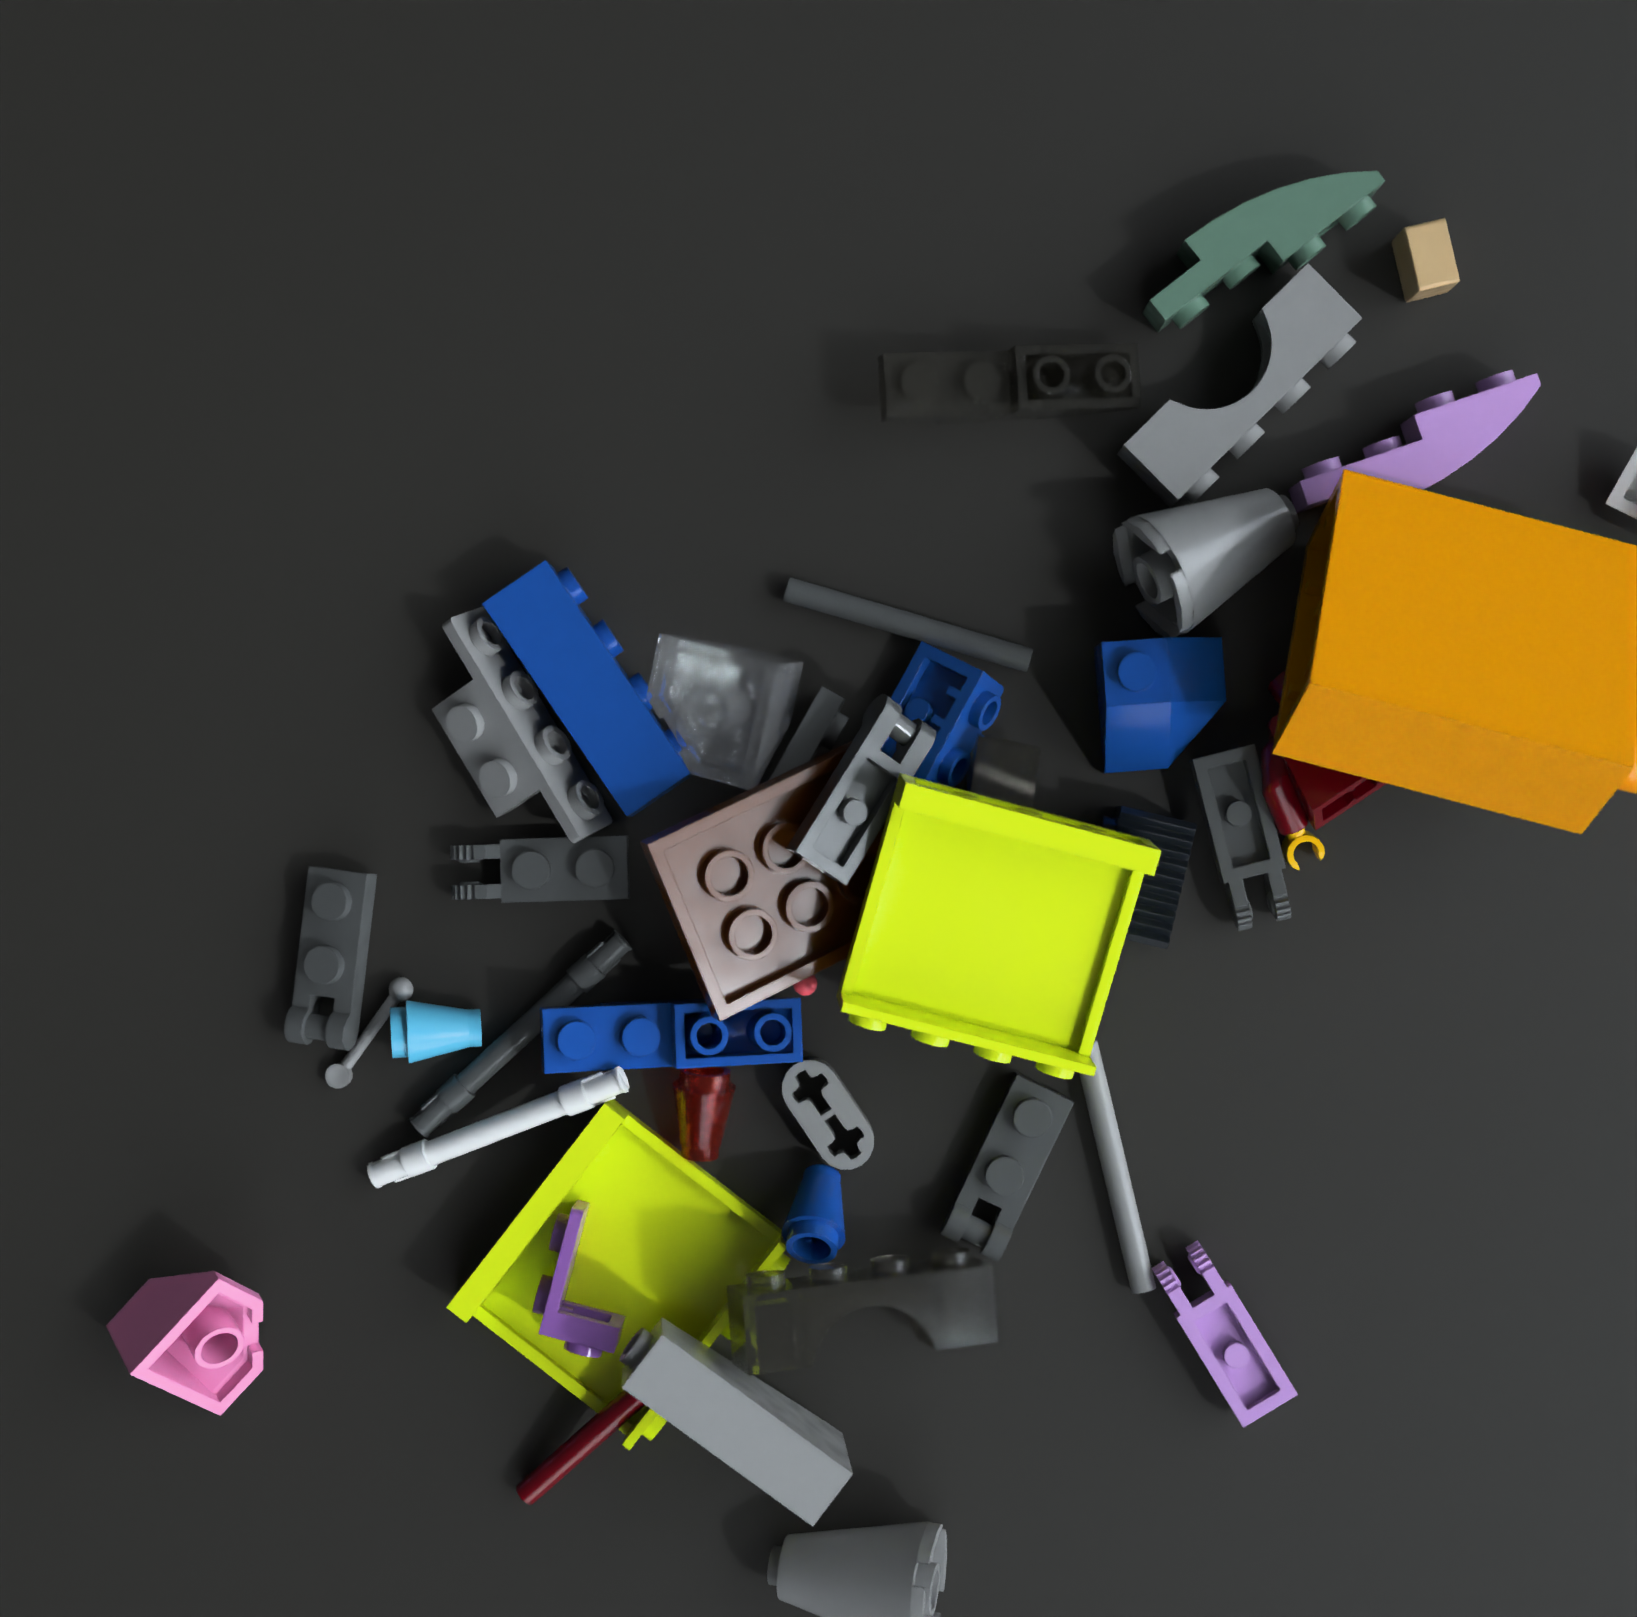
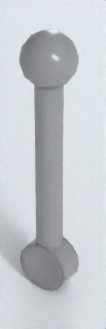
[325,977,413,1089]

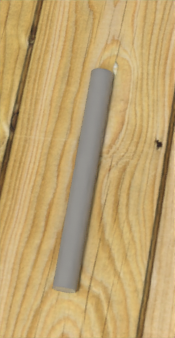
[1079,1040,1156,1294]

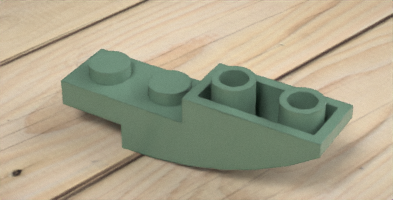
[1142,171,1385,333]

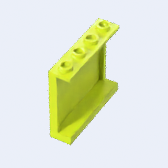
[836,773,1162,1079]
[446,1099,791,1451]

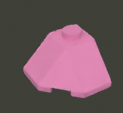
[106,1271,263,1416]

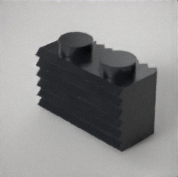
[1099,806,1197,949]

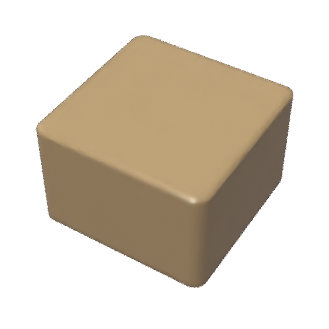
[1392,218,1460,302]

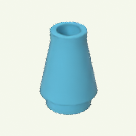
[390,1000,482,1064]

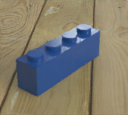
[482,560,696,817]

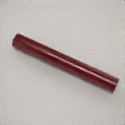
[516,1390,645,1505]

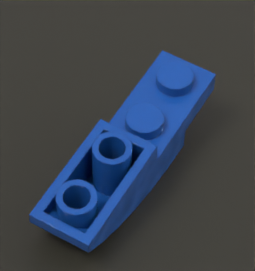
[540,997,803,1074]

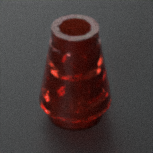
[672,1066,736,1162]

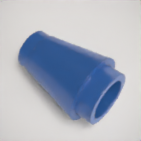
[781,1164,846,1264]

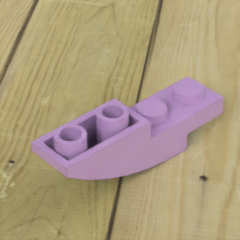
[1289,370,1541,513]

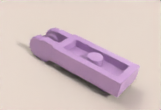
[1152,1240,1298,1428]

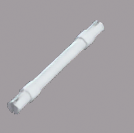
[367,1066,629,1188]

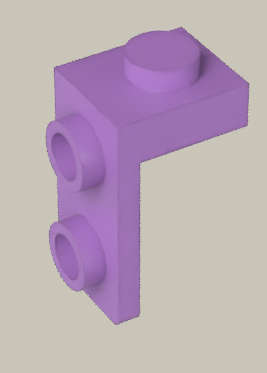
[533,1200,626,1358]

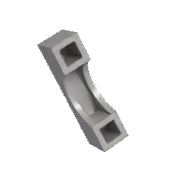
[1117,263,1362,507]

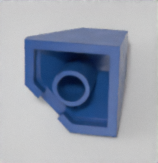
[1094,637,1226,773]

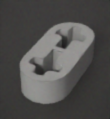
[782,1057,874,1170]

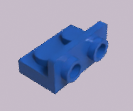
[881,641,1004,787]

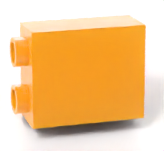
[1272,469,1637,834]

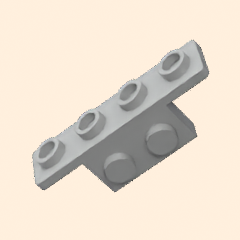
[432,607,613,843]

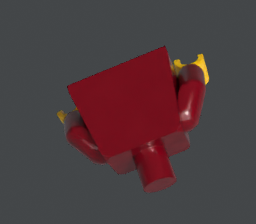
[1260,671,1386,870]

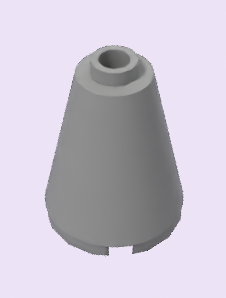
[1113,488,1299,638]
[767,1521,947,1617]

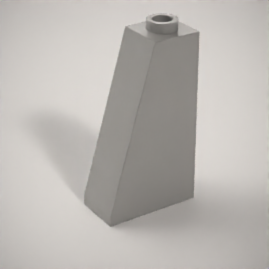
[619,1317,853,1526]

